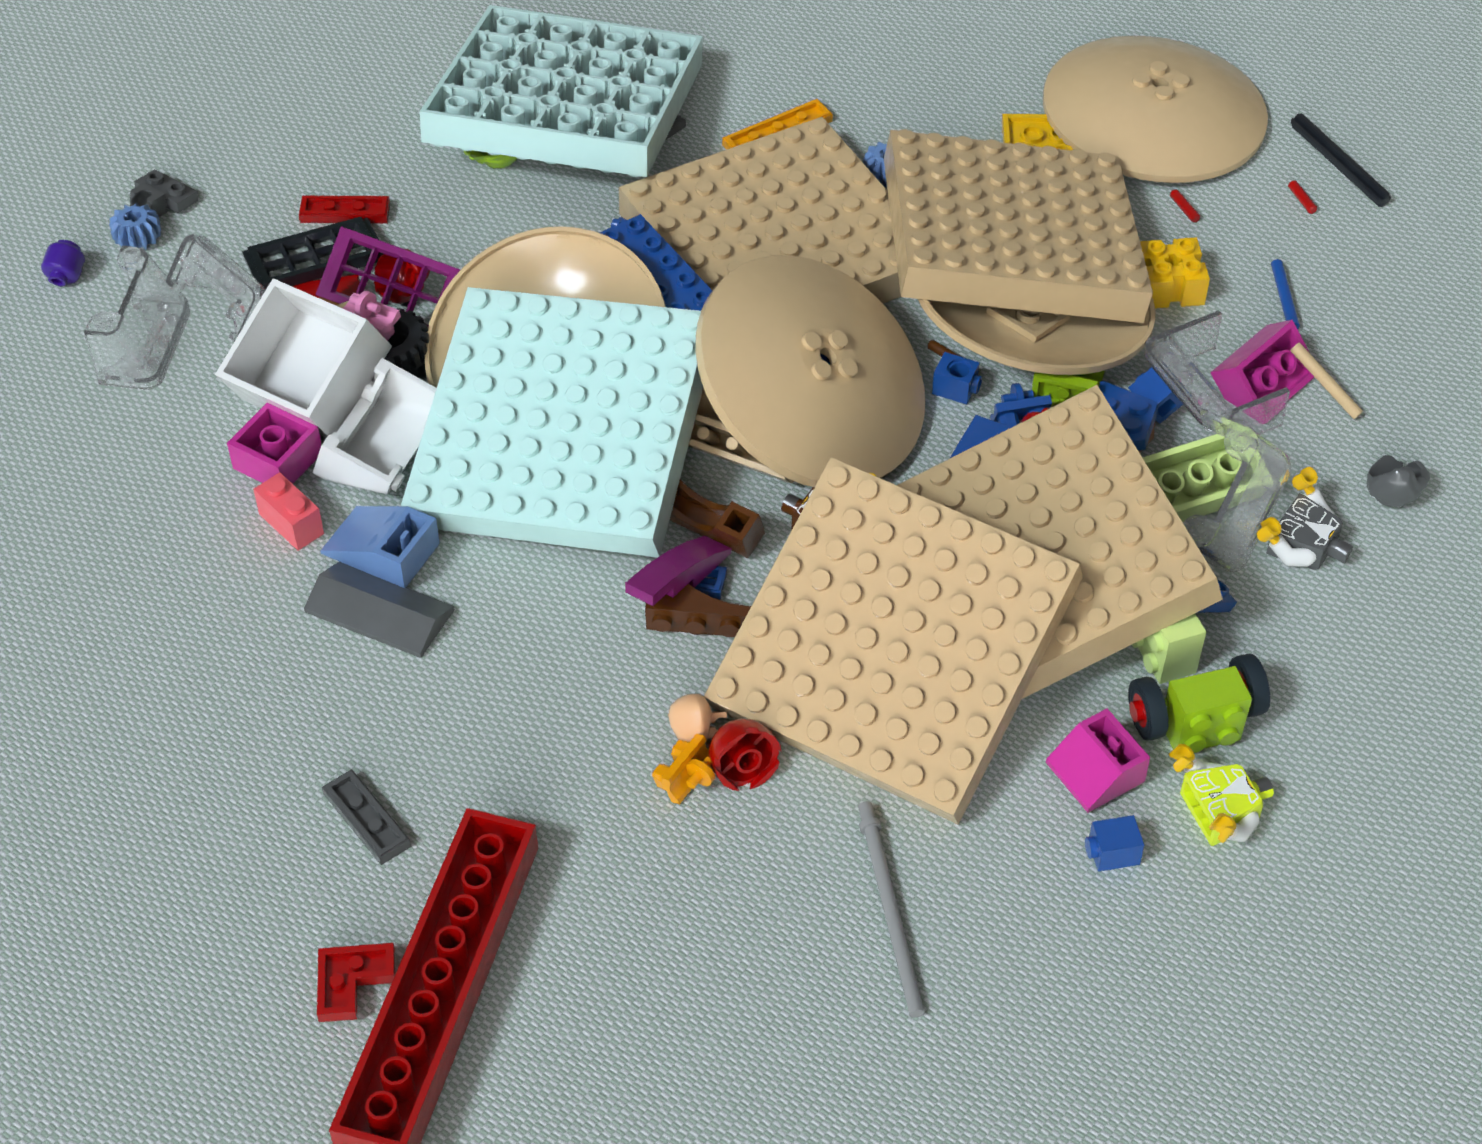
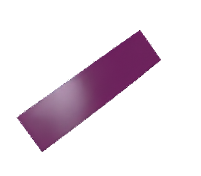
[625,536,732,606]

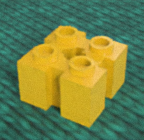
[1140,237,1210,309]

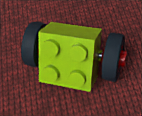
[1128,654,1270,753]

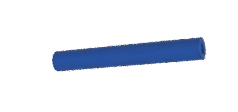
[1271,259,1300,329]

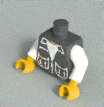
[1257,467,1353,570]

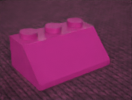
[1210,320,1314,422]

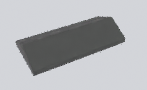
[304,562,455,658]

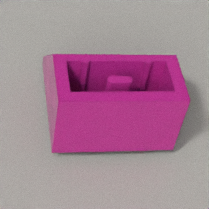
[1046,708,1150,813]

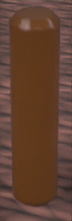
[927,340,962,357]

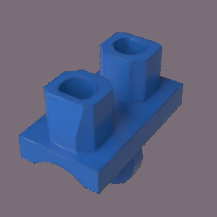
[990,383,1052,427]

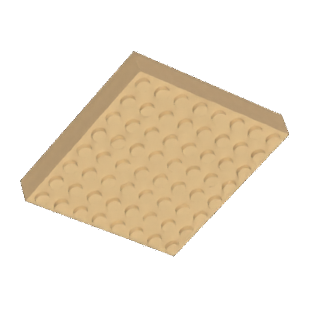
[619,117,901,303]
[884,129,1153,323]
[897,385,1223,699]
[704,457,1083,825]

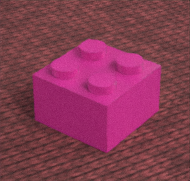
[227,403,322,484]

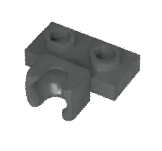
[130,169,198,217]

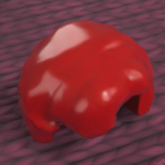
[374,249,430,304]

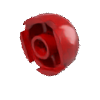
[708,718,781,791]

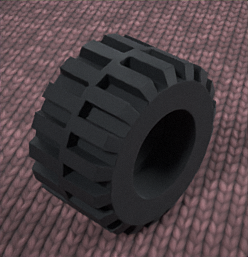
[372,308,429,381]

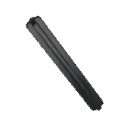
[1291,113,1391,207]

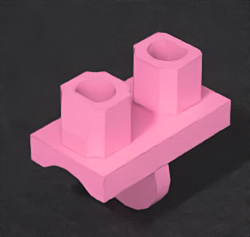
[343,291,401,341]

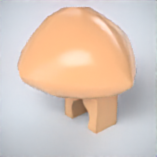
[668,693,727,743]

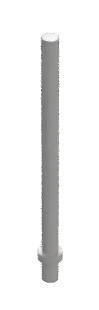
[858,801,924,1018]

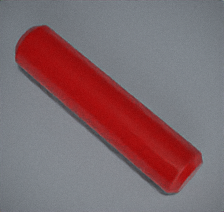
[1288,180,1317,214]
[1170,189,1200,223]

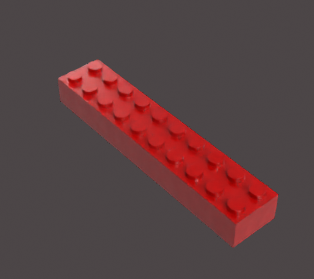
[329,808,539,1144]

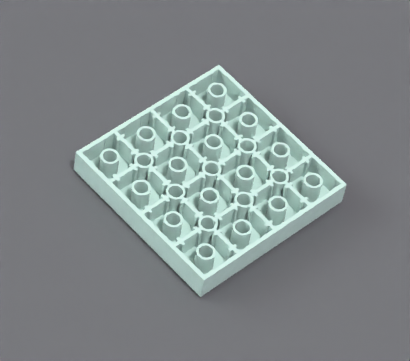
[420,5,703,177]
[401,287,703,557]

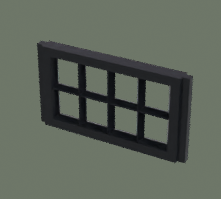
[242,217,383,292]

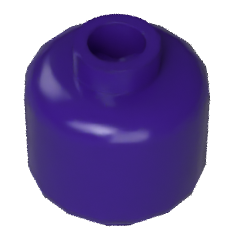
[41,240,85,287]

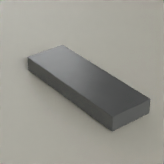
[322,769,411,865]

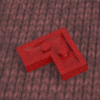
[317,943,395,1022]

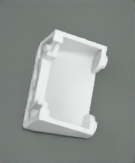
[313,358,437,494]

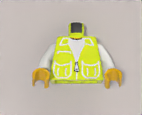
[1169,744,1274,846]

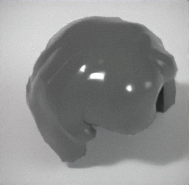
[1366,455,1430,507]

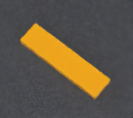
[722,99,833,150]

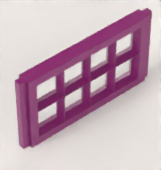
[316,227,460,327]

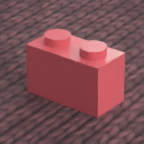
[253,472,324,551]

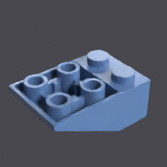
[320,506,440,588]

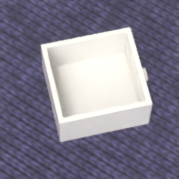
[215,279,392,438]

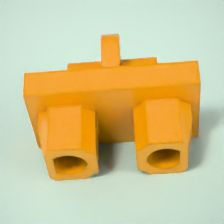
[652,734,715,805]

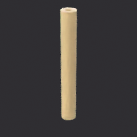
[1290,342,1363,419]

